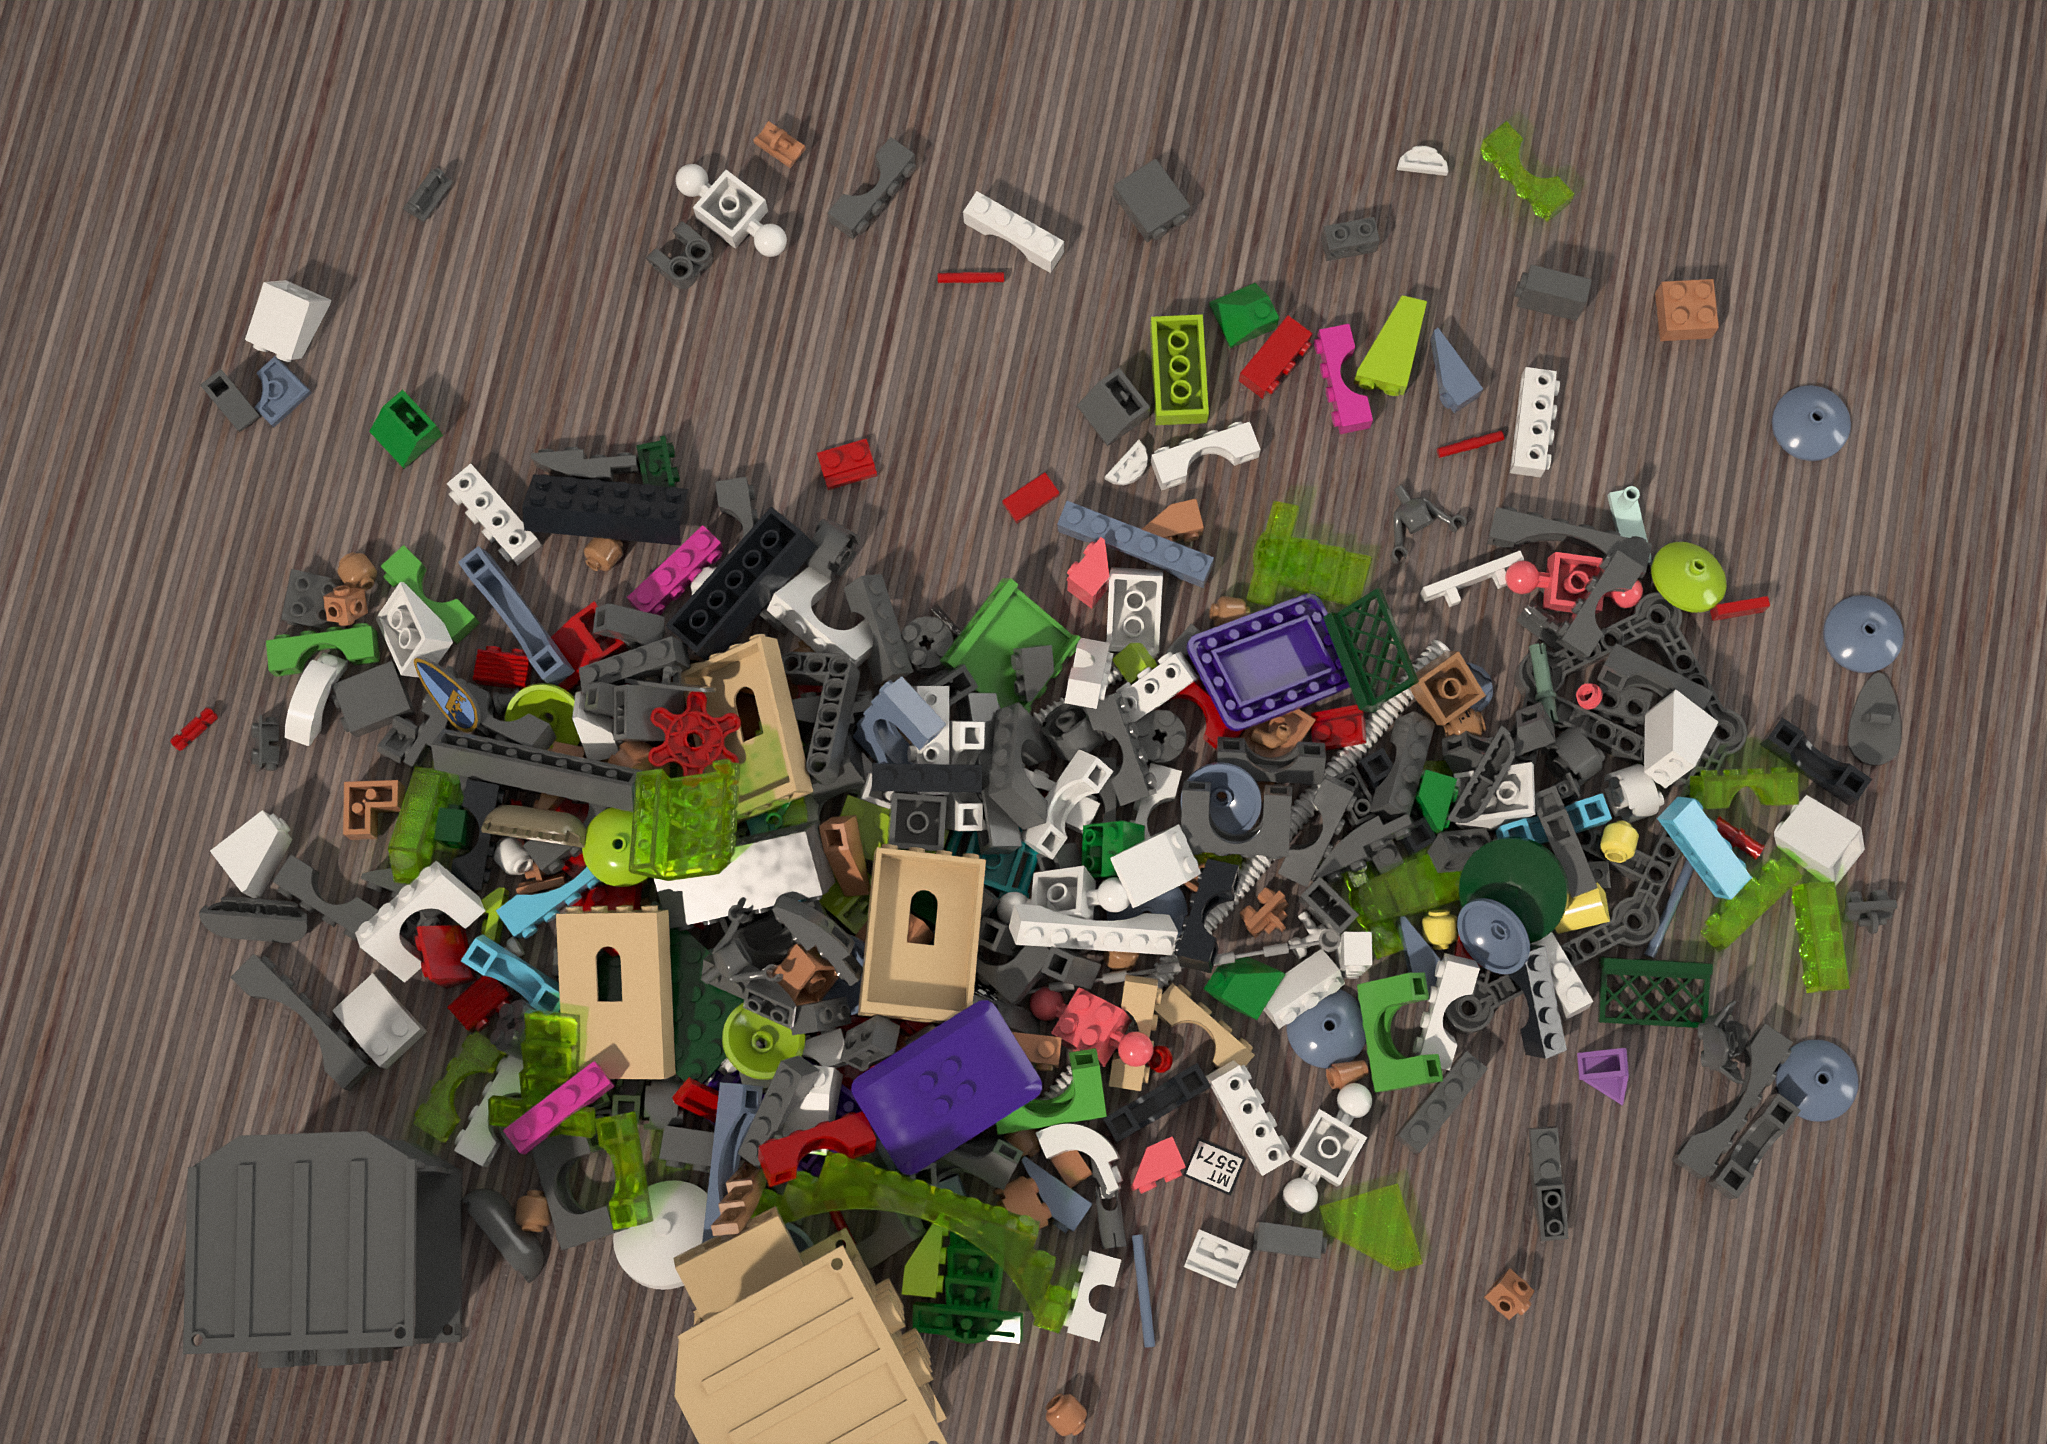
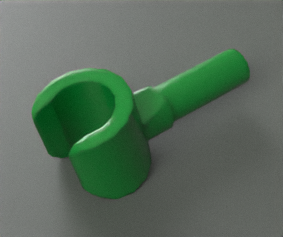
[766,801,792,829]

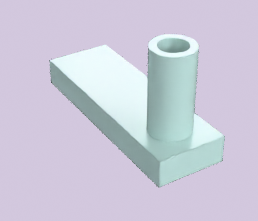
[1607,486,1652,566]

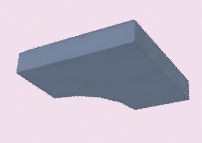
[254,356,312,428]

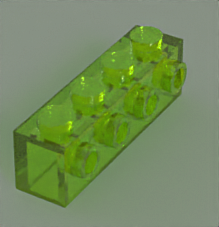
[1700,856,1803,952]
[1792,881,1850,994]

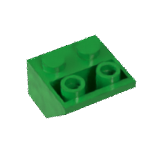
[369,389,443,469]
[1413,770,1459,835]
[1082,821,1145,880]

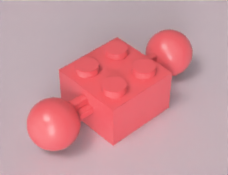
[1505,552,1643,615]
[1030,986,1153,1067]

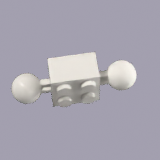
[676,164,787,257]
[997,866,1130,925]
[1283,1083,1372,1214]

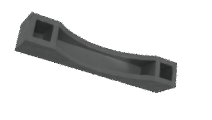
[1487,506,1652,580]
[230,954,373,1091]
[1671,1024,1793,1179]

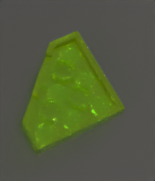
[1318,1183,1423,1272]

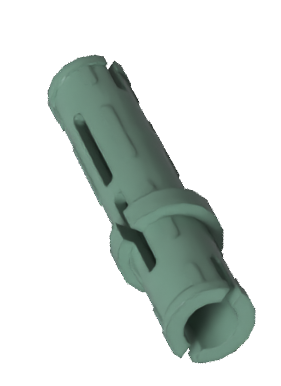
[1529,643,1559,724]

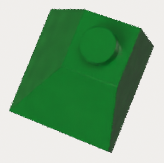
[1209,283,1279,348]
[1204,957,1285,1020]

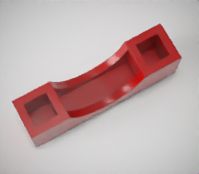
[1165,680,1245,750]
[758,1111,876,1187]

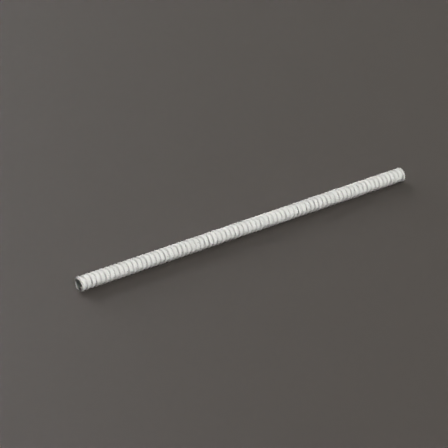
[1039,640,1450,1129]

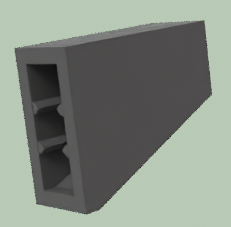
[911,664,978,706]
[1252,1222,1327,1259]

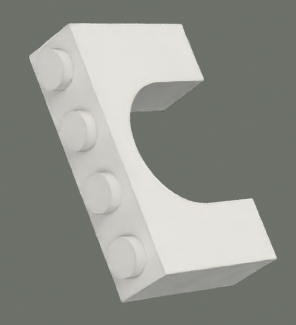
[767,567,873,673]
[355,861,485,982]

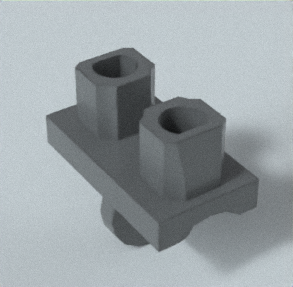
[1841,889,1898,934]

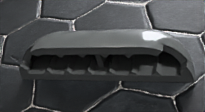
[1447,725,1515,823]
[199,897,308,943]
[462,1188,545,1283]

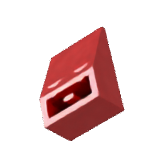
[551,602,629,692]
[415,925,478,989]

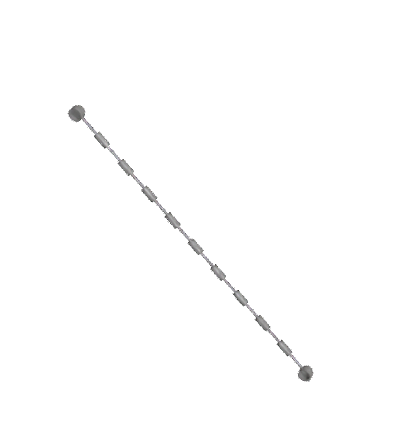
[805,928,1341,1035]

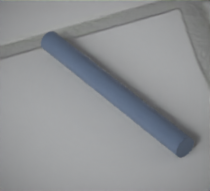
[1644,859,1694,959]
[1132,1235,1155,1348]

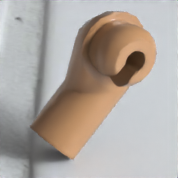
[1250,724,1291,749]

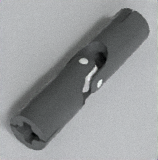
[1090,1136,1127,1249]

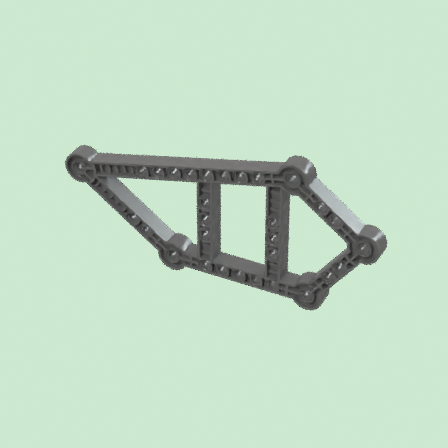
[1443,592,1747,1034]

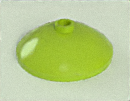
[1651,542,1727,613]
[505,683,581,748]
[582,807,664,887]
[722,1003,805,1080]

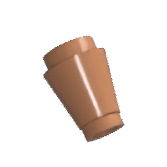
[1326,1060,1368,1090]

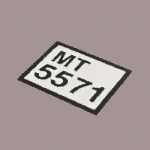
[1183,1137,1246,1196]

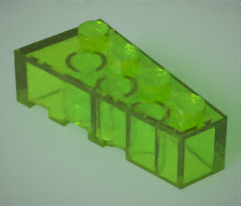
[388,767,452,884]

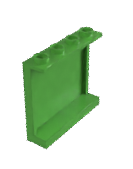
[940,578,1081,713]

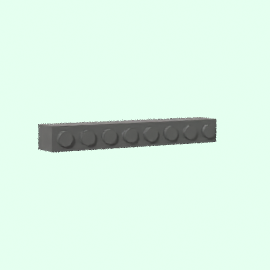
[431,729,644,812]

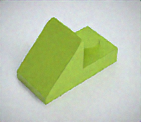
[481,887,510,944]

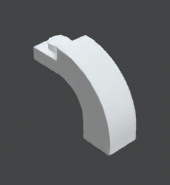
[285,652,348,746]
[1036,1124,1123,1193]

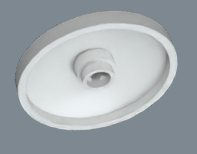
[613,1180,707,1290]

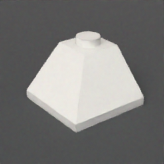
[572,691,624,761]

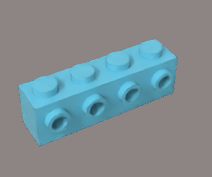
[1657,797,1752,900]

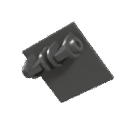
[281,569,343,630]

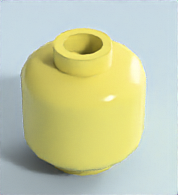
[1600,821,1639,863]
[1422,909,1458,950]

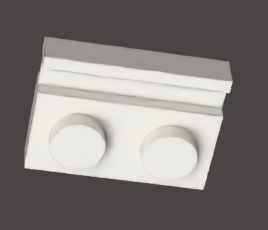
[1184,1229,1250,1288]

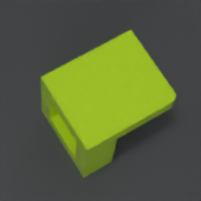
[1112,643,1158,684]

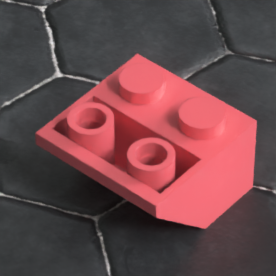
[1067,537,1109,609]
[1131,1137,1186,1194]

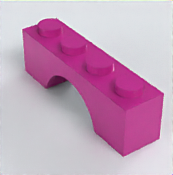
[1314,324,1373,434]
[503,1061,614,1155]

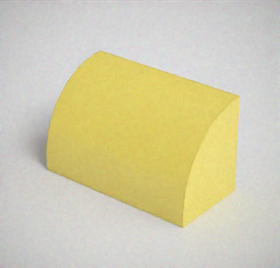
[1555,883,1610,934]

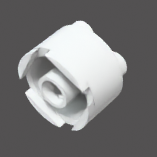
[1604,764,1664,823]

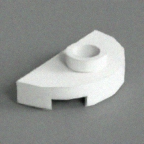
[1397,146,1448,176]
[1105,440,1148,485]

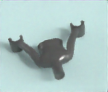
[1390,485,1467,563]
[701,905,783,985]

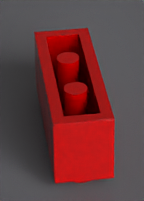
[1239,315,1313,399]

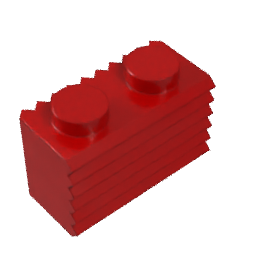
[473,646,533,689]
[447,976,513,1033]

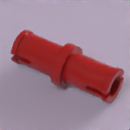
[1715,816,1765,860]

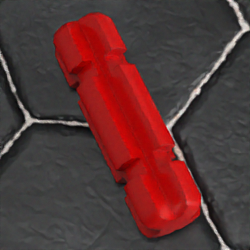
[170,707,218,751]

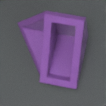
[1577,1048,1629,1106]

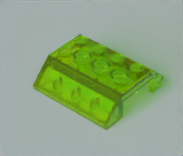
[629,759,740,881]

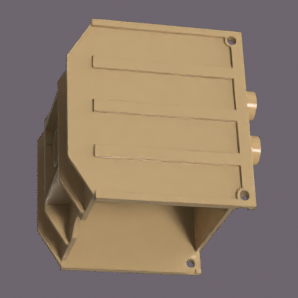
[675,1228,948,1444]

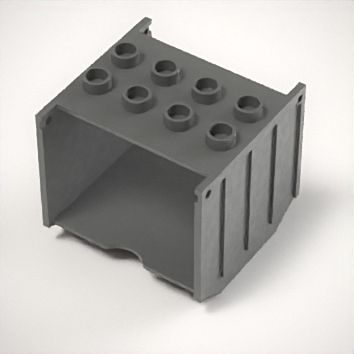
[183,1131,463,1368]

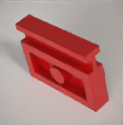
[817,438,878,490]
[1311,705,1367,751]

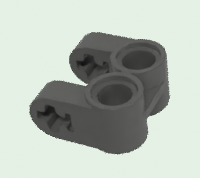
[646,221,714,289]

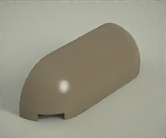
[481,805,586,848]

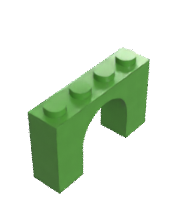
[1357,972,1443,1092]
[996,1048,1107,1135]

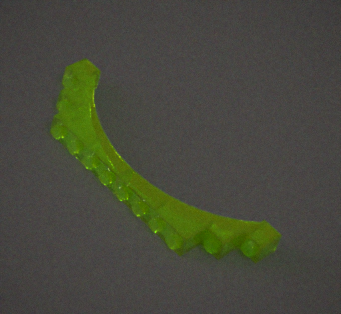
[750,1151,1072,1334]

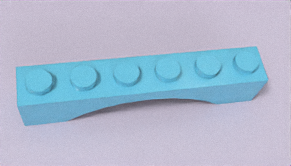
[496,840,623,939]

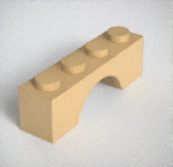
[1109,974,1162,1091]
[1154,983,1255,1069]

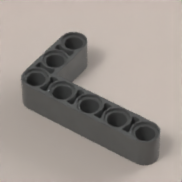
[781,652,860,786]

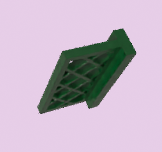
[1323,588,1419,713]
[1598,957,1713,1028]

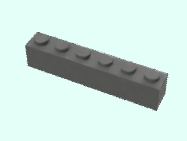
[956,693,1022,855]

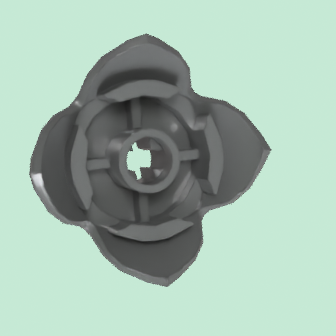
[1698,1000,1750,1084]

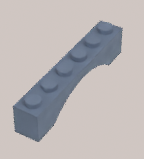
[1057,501,1214,588]
[458,546,575,686]
[702,1082,763,1243]

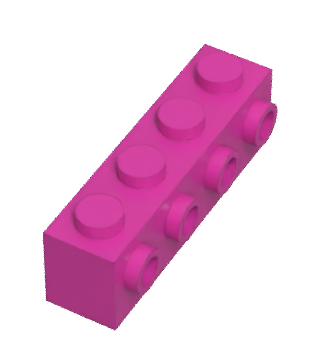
[627,525,724,615]

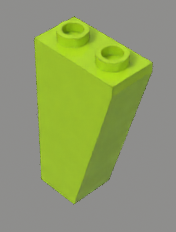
[1353,295,1427,396]

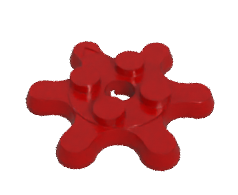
[648,691,741,789]

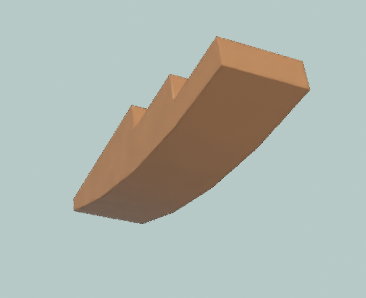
[711,1162,767,1236]

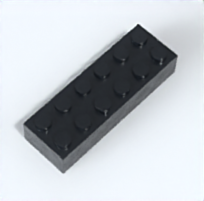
[522,474,690,546]
[665,506,817,661]

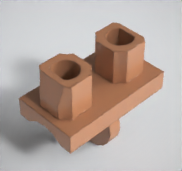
[753,121,806,168]
[516,862,567,895]
[1239,887,1289,939]

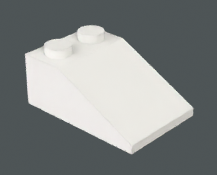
[1106,567,1164,654]
[376,582,453,677]
[1454,762,1535,831]
[1110,825,1201,908]
[332,973,427,1069]
[785,1065,843,1156]

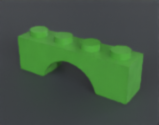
[381,545,480,644]
[266,623,380,677]

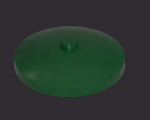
[1459,836,1569,944]

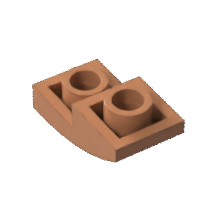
[1050,1150,1093,1189]

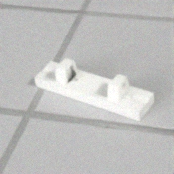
[1420,551,1524,607]

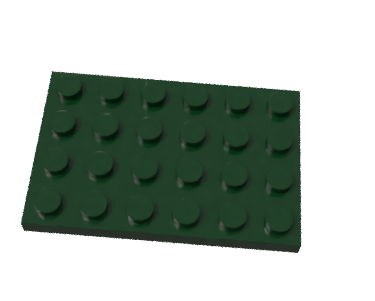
[597,900,744,1084]

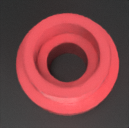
[1576,683,1603,710]

